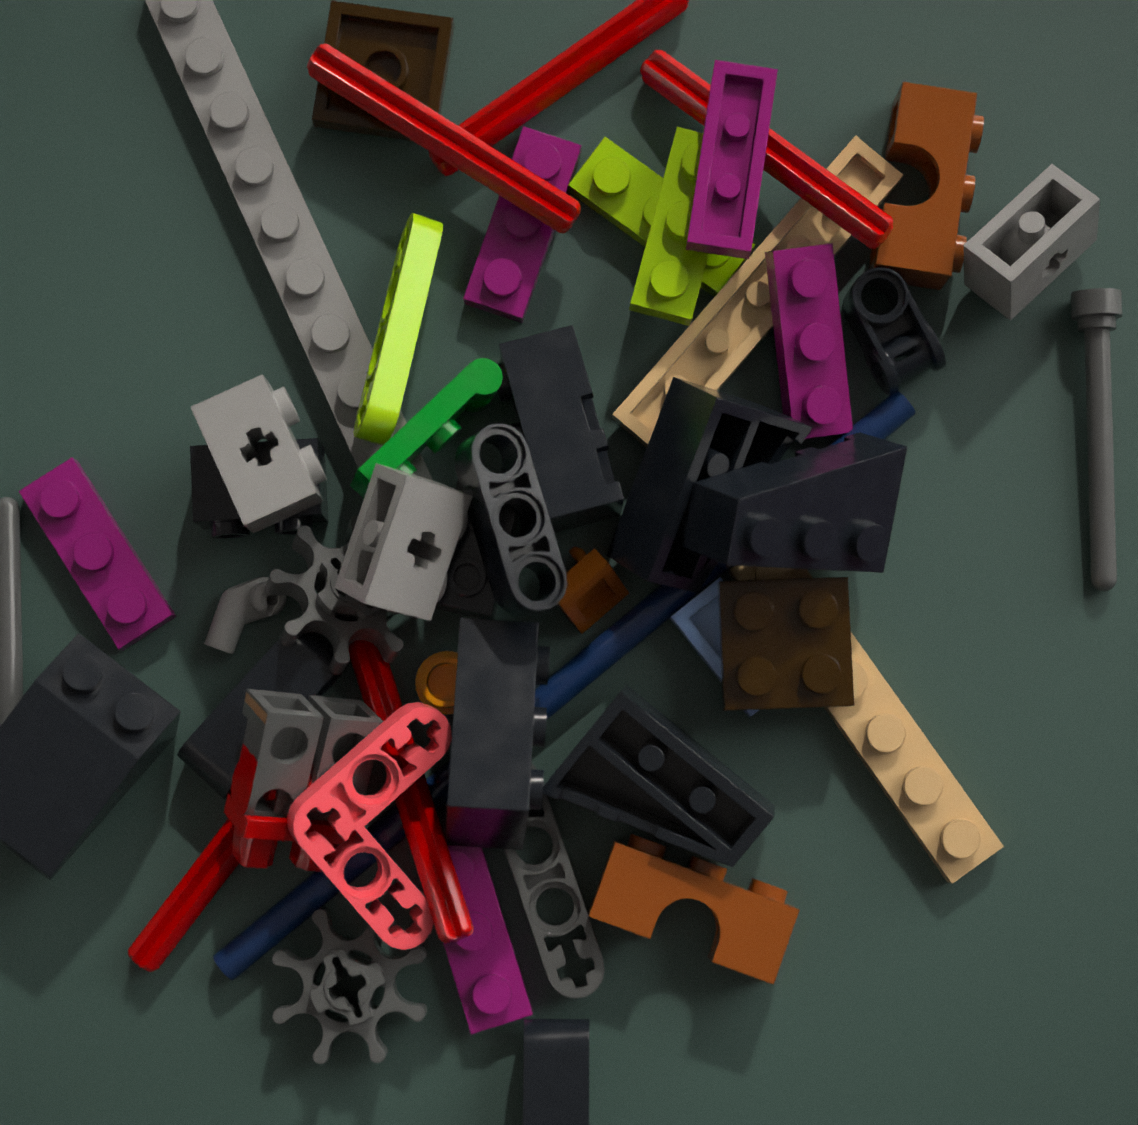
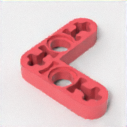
[287,702,452,950]

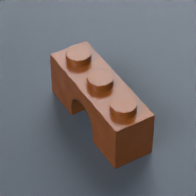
[868,82,984,290]
[588,834,800,985]

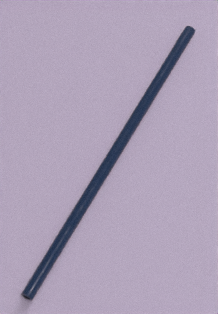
[213,391,916,981]

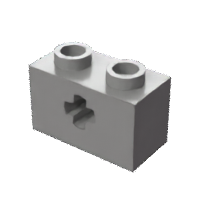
[963,164,1100,321]
[191,374,327,533]
[334,463,473,621]

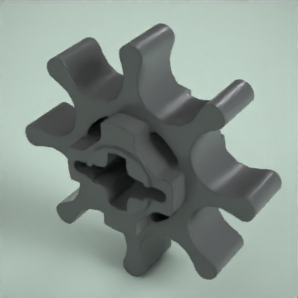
[265,515,418,675]
[272,907,427,1064]

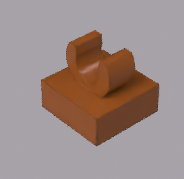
[557,547,629,634]

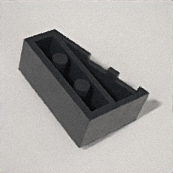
[543,684,775,867]

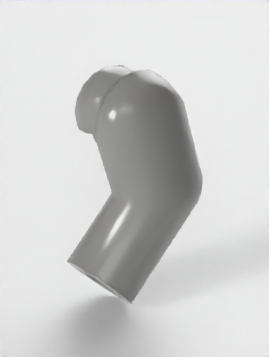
[203,577,286,654]

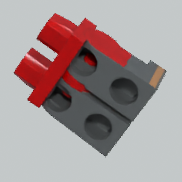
[224,689,383,872]

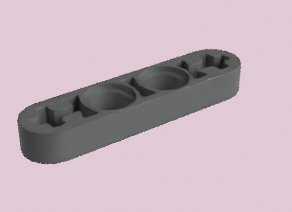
[504,763,605,999]

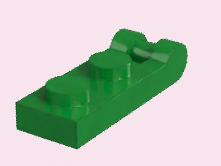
[350,358,503,499]

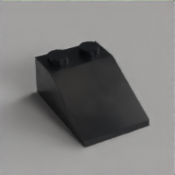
[0,633,181,880]

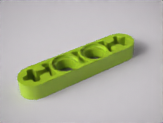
[353,213,443,446]

